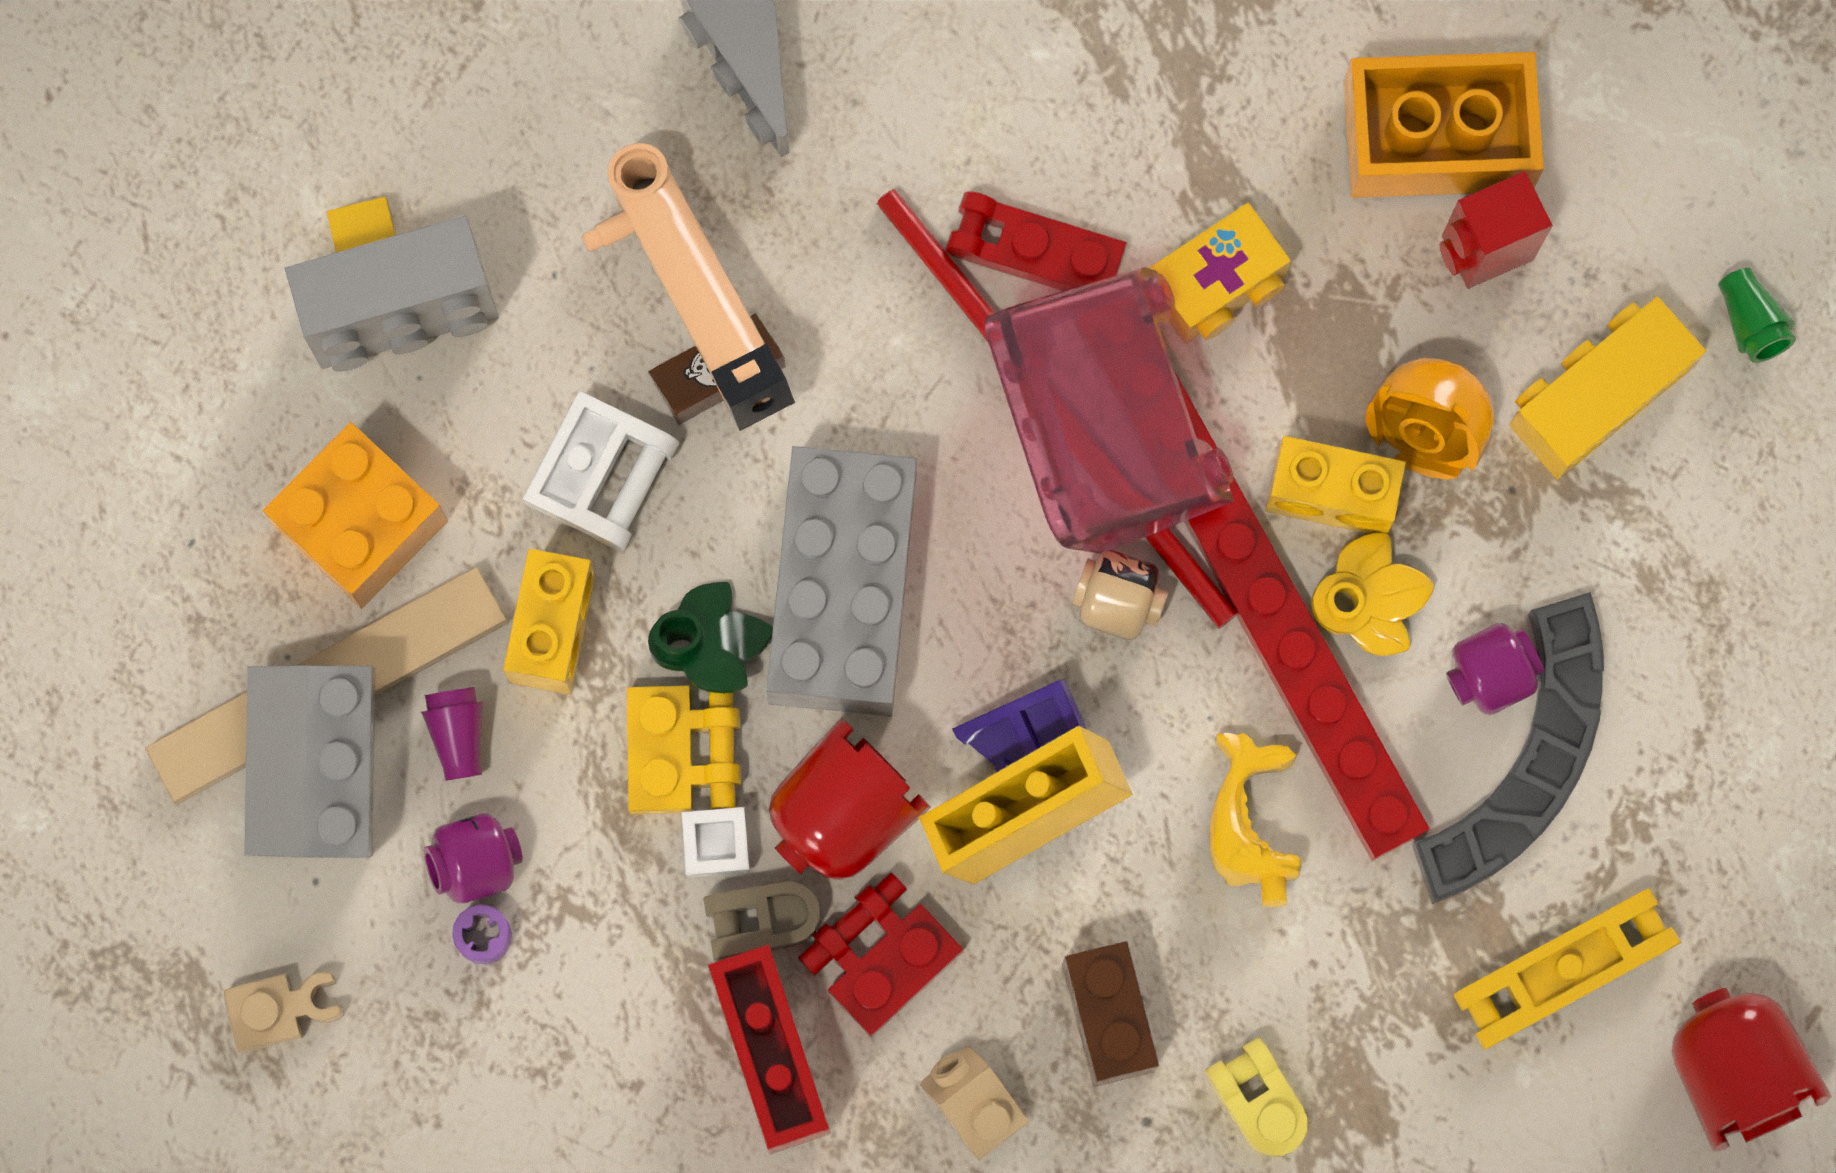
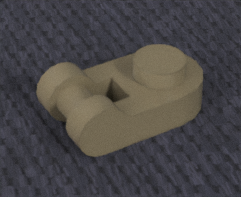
[703,881,821,961]

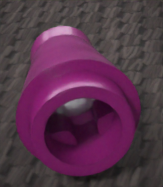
[421,687,483,781]

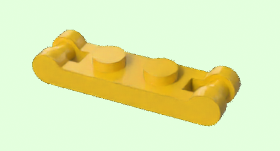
[1453,887,1682,1050]

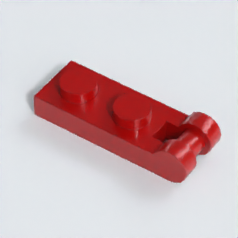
[945,191,1127,304]

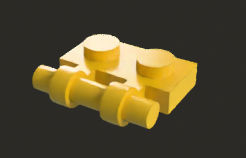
[627,685,742,815]

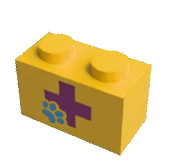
[1144,202,1291,344]

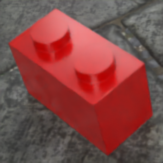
[1439,171,1553,289]

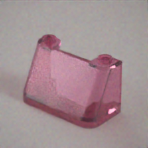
[985,267,1234,554]

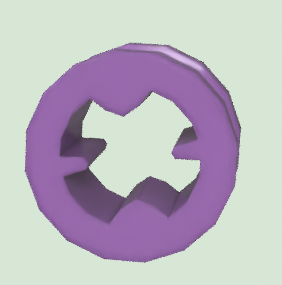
[452,904,512,965]

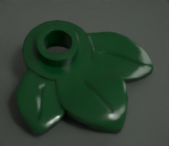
[648,582,773,694]

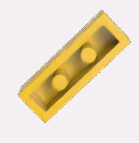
[1509,296,1707,481]
[919,726,1133,885]

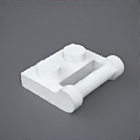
[523,391,680,552]

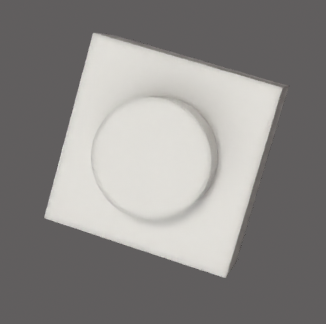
[681,807,750,878]

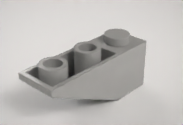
[678,0,789,157]

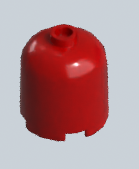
[769,718,931,880]
[1671,988,1832,1152]

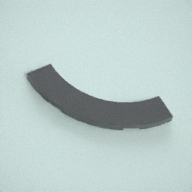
[1412,592,1604,904]

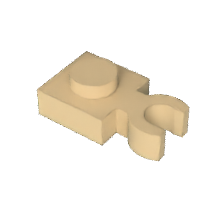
[223,973,344,1054]

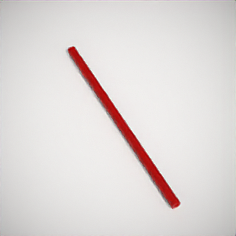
[876,189,1238,629]

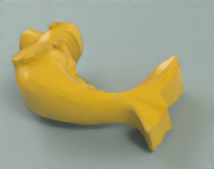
[1209,733,1302,907]

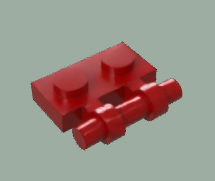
[798,872,964,1038]

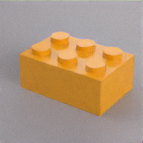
[1343,52,1544,198]

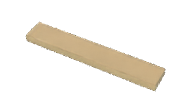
[145,566,508,805]

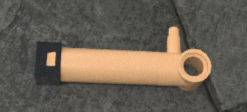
[582,143,795,431]

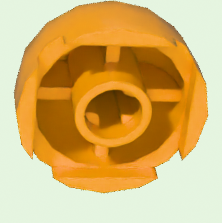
[1365,357,1494,480]

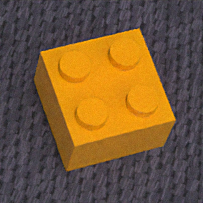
[262,422,448,610]

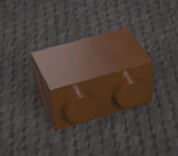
[1062,941,1159,1087]

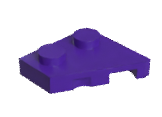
[952,678,1087,772]

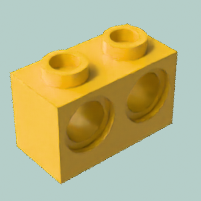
[1264,436,1406,534]
[503,548,596,695]

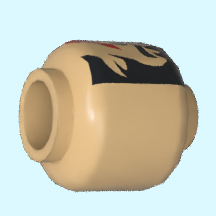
[1072,550,1168,640]

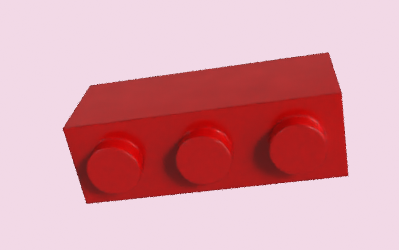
[708,944,831,1154]

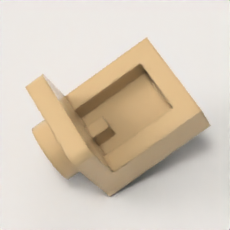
[920,1046,1029,1161]

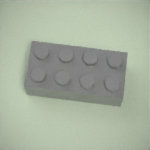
[766,446,917,717]

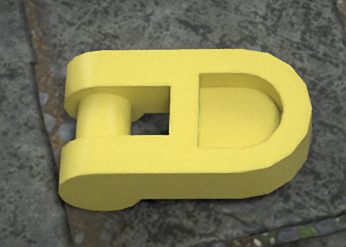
[1204,1037,1308,1157]

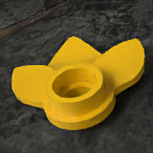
[1311,533,1434,656]

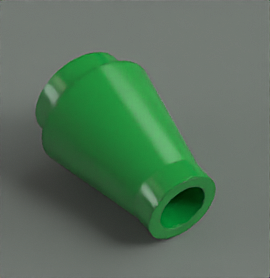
[1718,267,1796,363]

